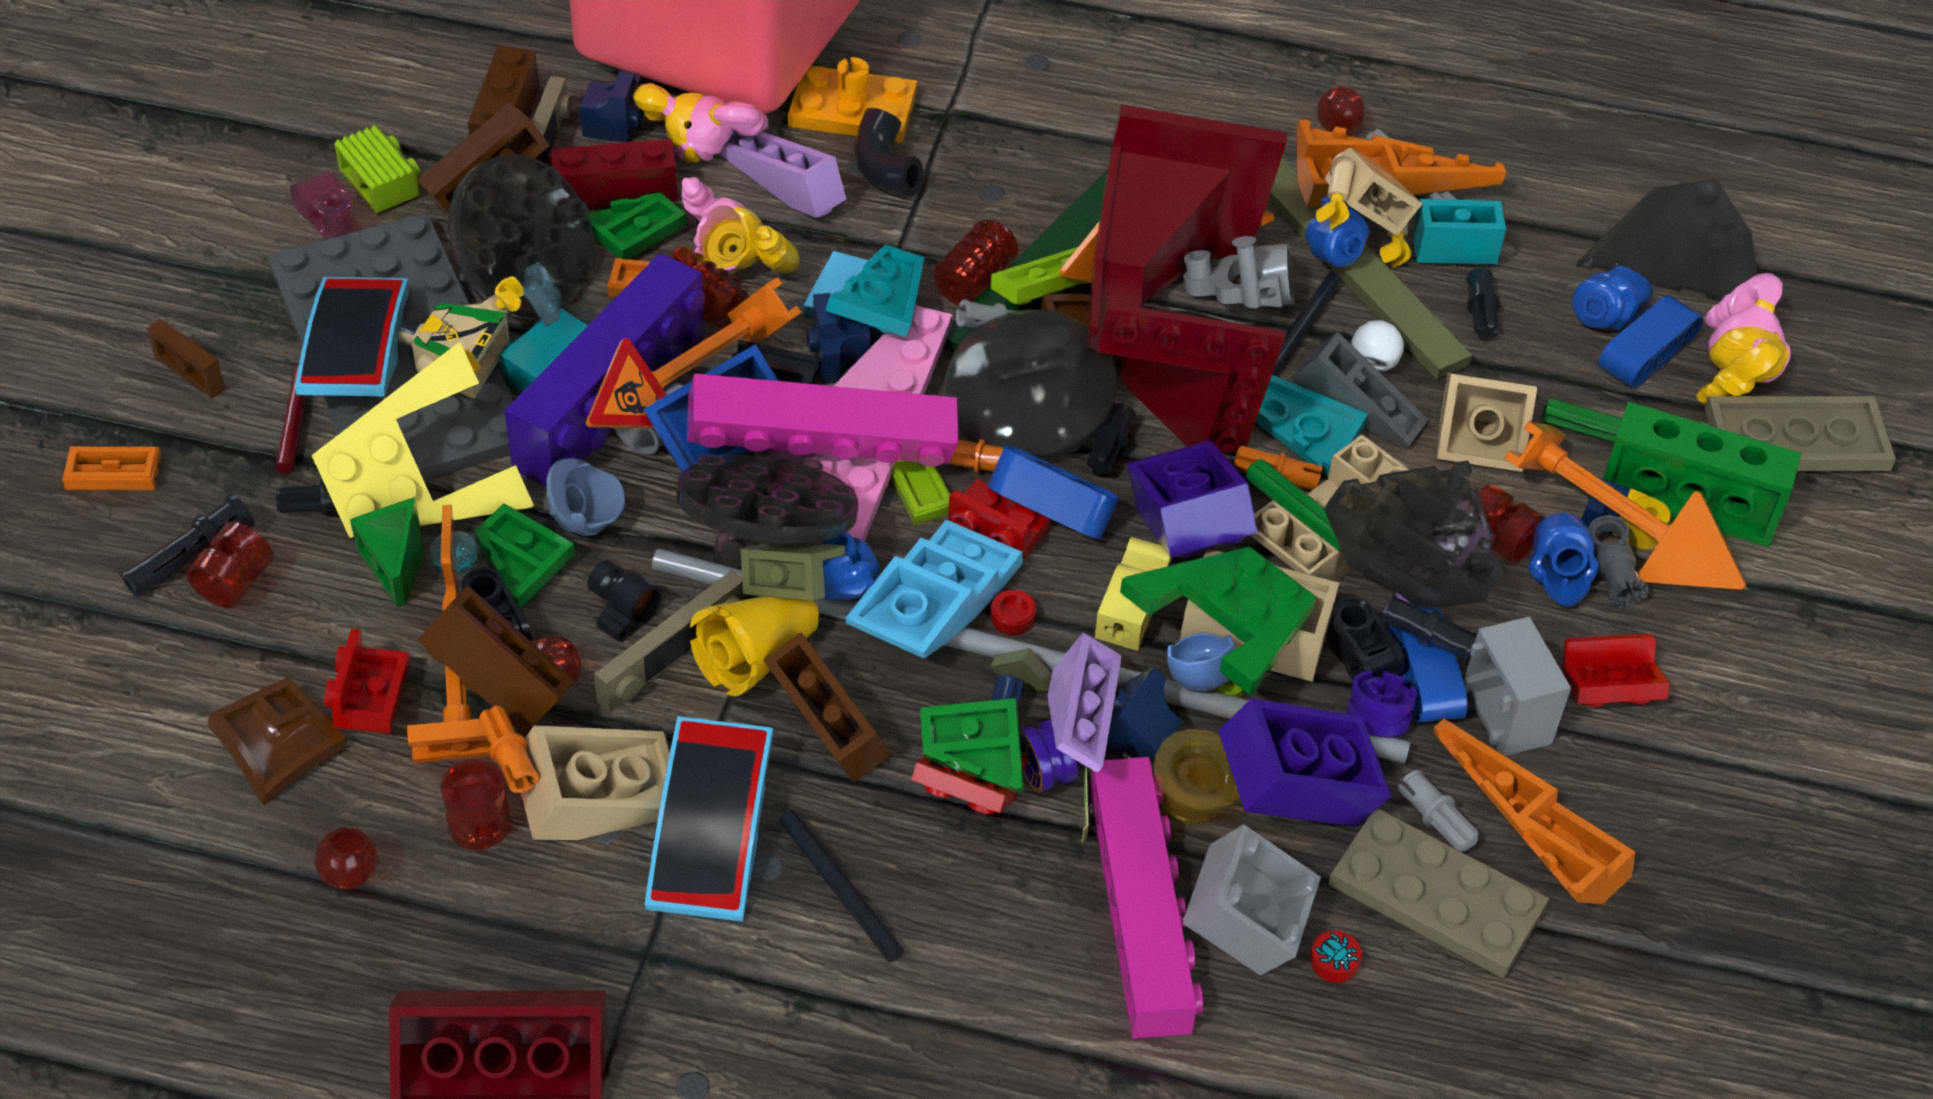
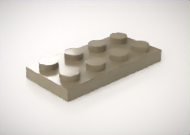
[1705,396,1896,471]
[1328,808,1550,979]

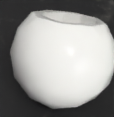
[1351,320,1404,372]

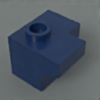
[580,71,643,143]
[806,293,870,384]
[1106,667,1182,759]

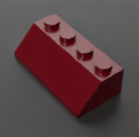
[389,990,606,1099]

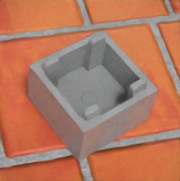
[1463,616,1571,756]
[1182,824,1321,976]

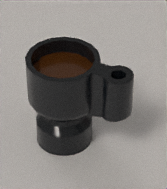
[588,560,662,642]

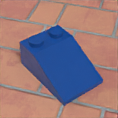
[643,344,778,486]

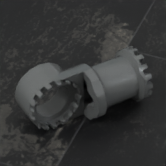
[1588,515,1649,608]

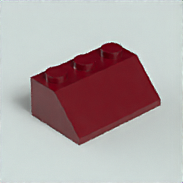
[550,139,678,212]

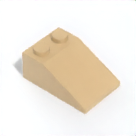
[521,725,670,840]

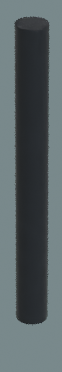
[1272,272,1341,376]
[779,810,904,962]

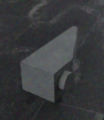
[1291,332,1429,449]

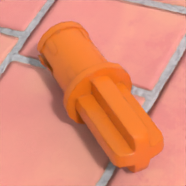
[949,439,1024,474]
[1234,446,1323,491]
[479,705,539,793]

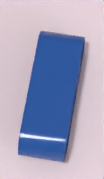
[1598,295,1704,389]
[987,445,1119,539]
[1388,605,1467,723]

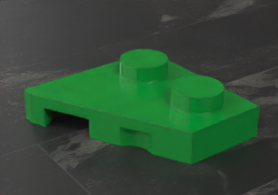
[573,193,687,259]
[475,503,575,608]
[920,698,1024,793]

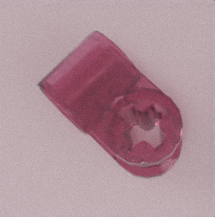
[290,170,358,240]

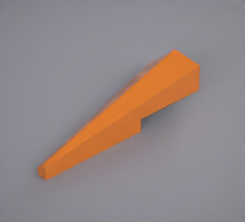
[1297,120,1507,208]
[1434,719,1636,905]

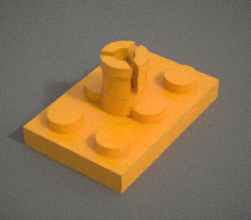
[788,57,917,143]

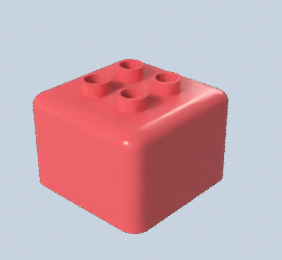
[569,0,860,114]

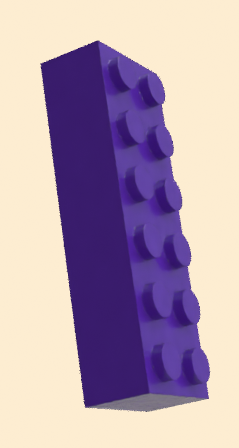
[504,253,706,487]

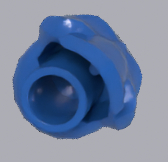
[1305,196,1370,267]
[1572,266,1653,330]
[1528,513,1599,607]
[821,531,880,601]

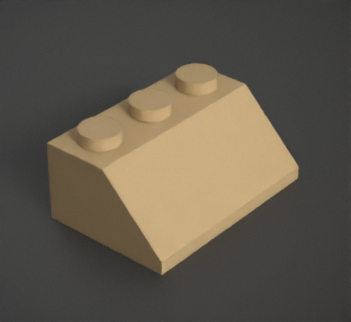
[1180,548,1339,682]

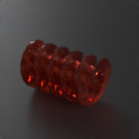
[934,219,1018,306]
[669,245,748,328]

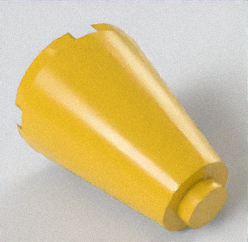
[690,596,819,696]

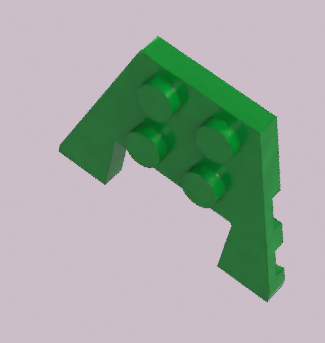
[1120,546,1316,695]

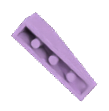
[718,131,846,218]
[1047,633,1122,773]

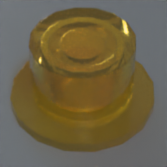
[1154,729,1240,825]

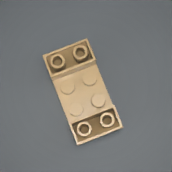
[1251,434,1428,582]

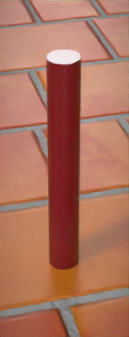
[276,366,307,474]

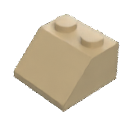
[1436,373,1537,472]

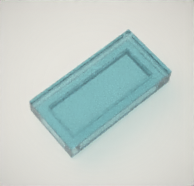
[523,262,561,327]

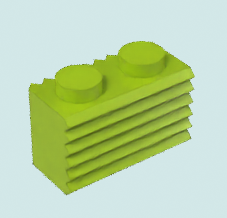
[334,124,421,214]

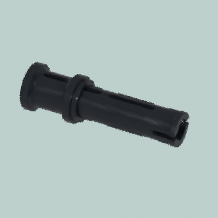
[120,493,255,597]

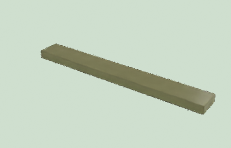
[1268,158,1472,380]

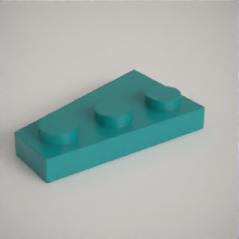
[825,244,925,337]
[1255,375,1368,477]

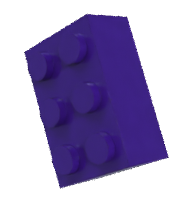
[1127,440,1257,558]
[1218,698,1391,827]

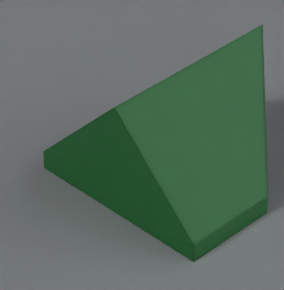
[350,497,425,608]

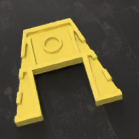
[312,342,534,538]

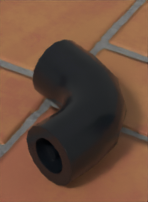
[854,108,923,196]

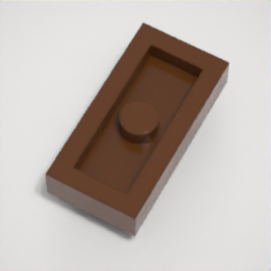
[147,319,225,399]

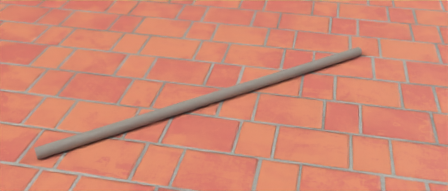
[652,548,1411,765]

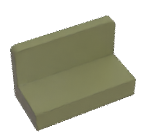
[740,540,845,601]

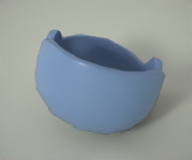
[1167,633,1236,692]

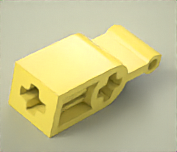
[1095,537,1173,651]

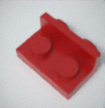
[948,479,1051,560]

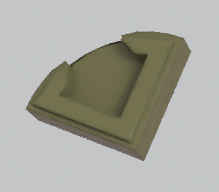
[990,648,1052,692]

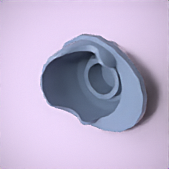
[546,458,625,536]

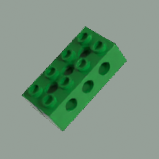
[1603,401,1802,547]

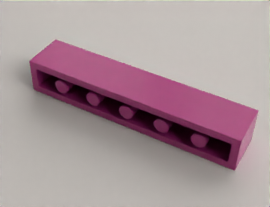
[687,374,958,466]
[1089,757,1203,1039]

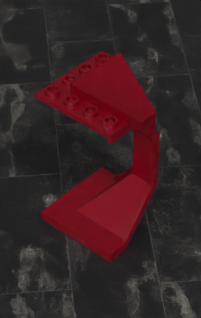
[1087,104,1287,454]

